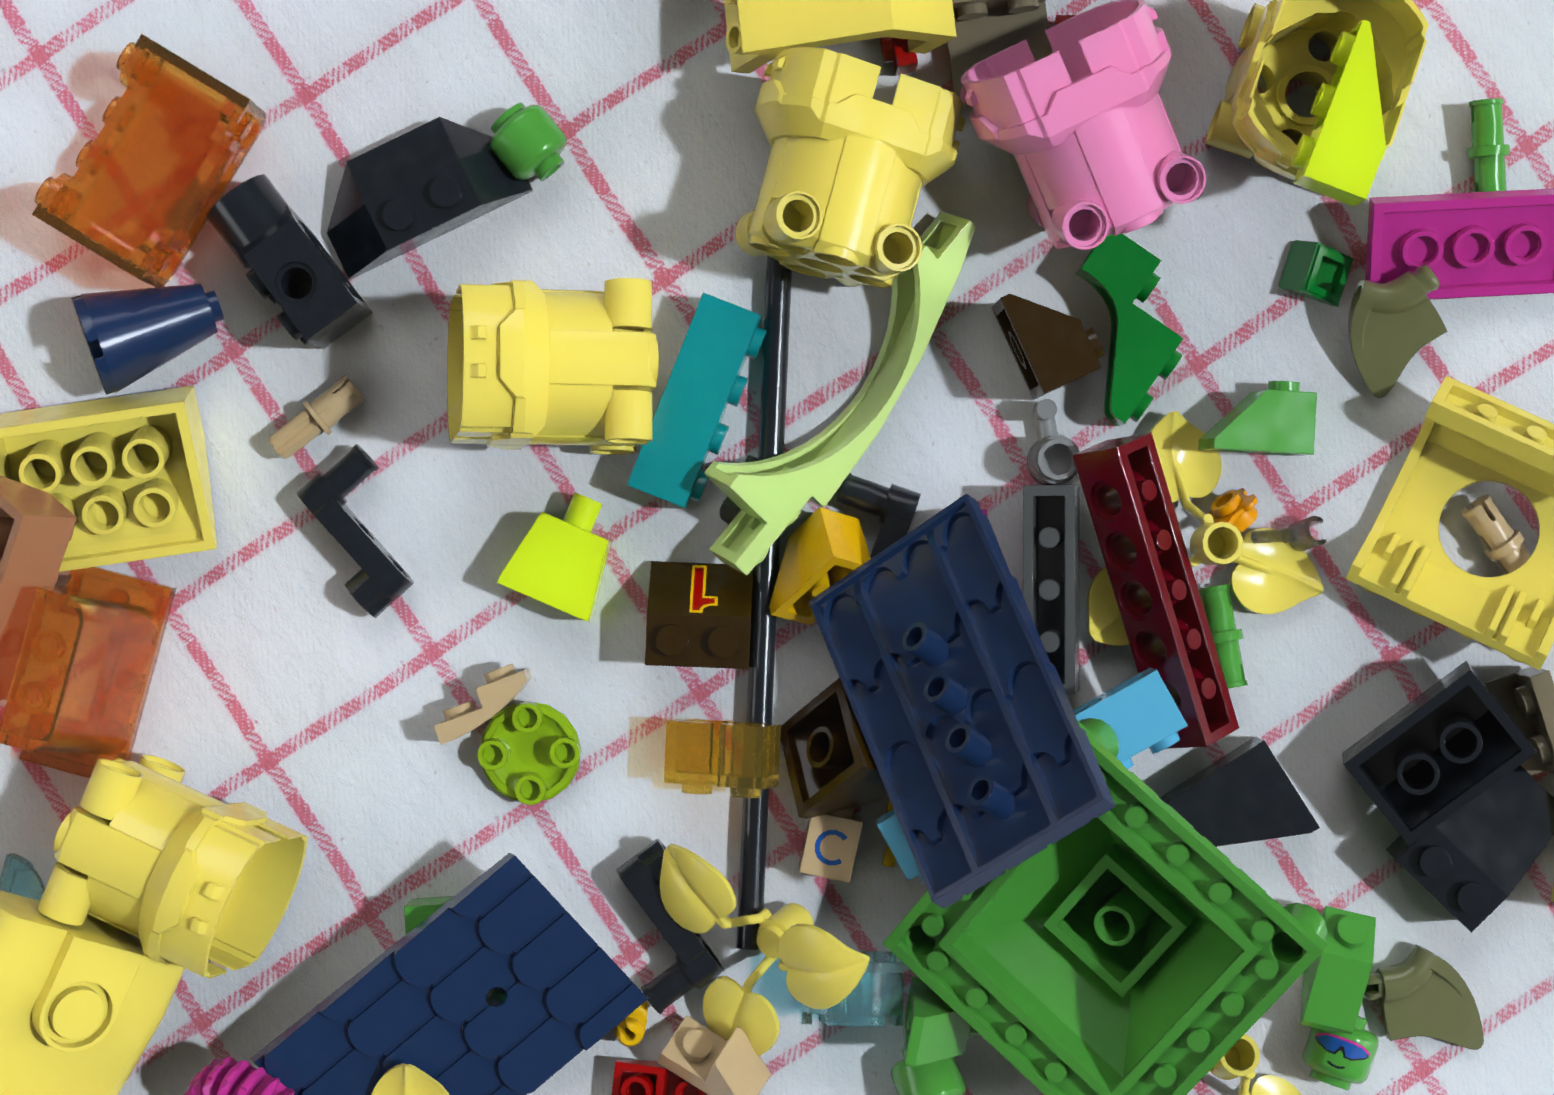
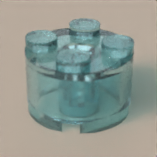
[799,950,904,1027]

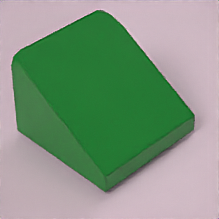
[1279,240,1354,307]

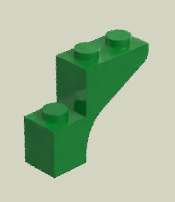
[1075,234,1183,426]

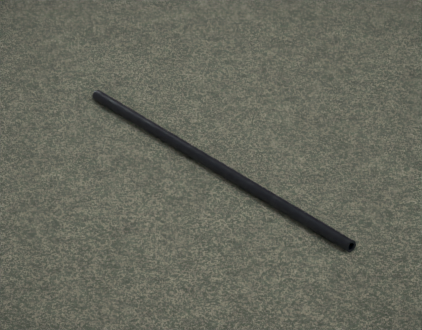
[736,255,792,950]

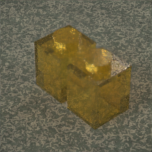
[664,718,781,798]

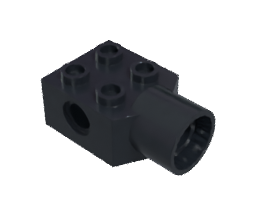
[206,174,373,349]

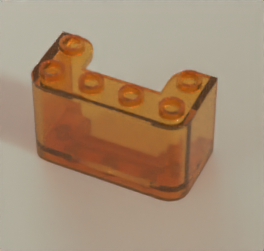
[32,34,266,287]

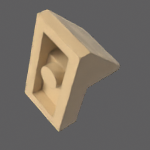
[657,1015,771,1095]

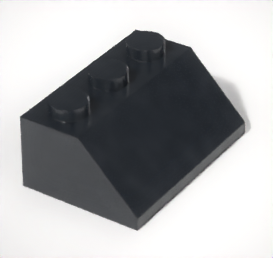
[1342,661,1538,846]

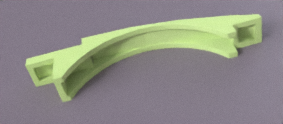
[704,211,976,576]

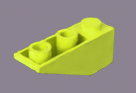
[1291,19,1386,207]

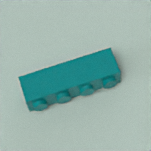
[627,292,767,509]

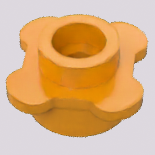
[1207,488,1258,533]

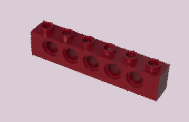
[1072,432,1239,749]

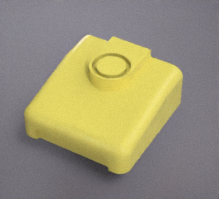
[0,890,185,1095]

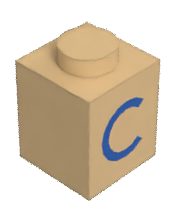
[799,808,863,883]

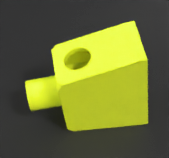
[497,492,611,622]

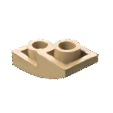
[434,663,532,745]

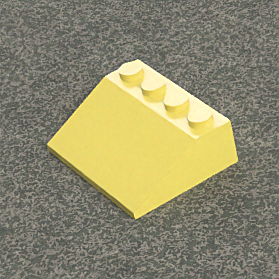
[0,385,218,572]

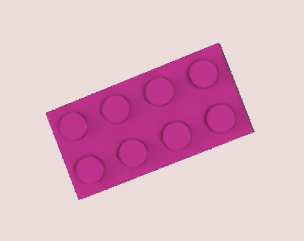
[1365,188,1554,299]

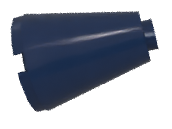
[71,284,224,395]

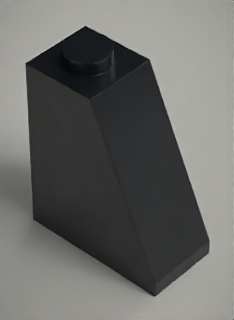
[1159,737,1320,847]

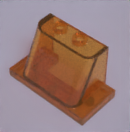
[0,566,176,778]

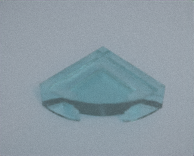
[0,853,45,901]

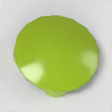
[477,701,581,805]

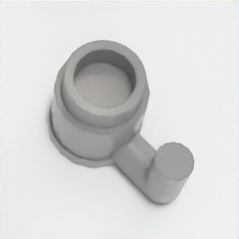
[1027,399,1080,485]

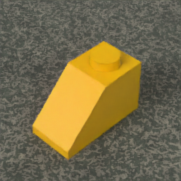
[769,507,871,625]

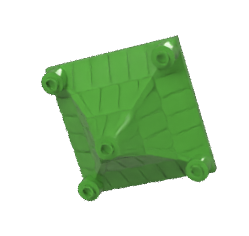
[883,718,1328,1095]

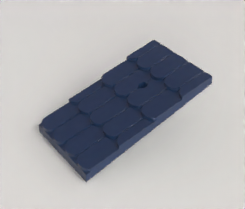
[809,493,1116,909]
[250,853,648,1095]

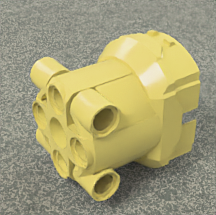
[1205,0,1429,180]
[735,47,965,288]
[447,278,659,455]
[37,754,308,979]

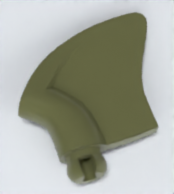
[1348,265,1448,398]
[1364,944,1484,1050]

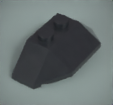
[327,117,533,280]

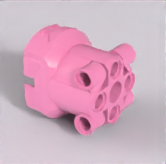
[960,0,1207,250]

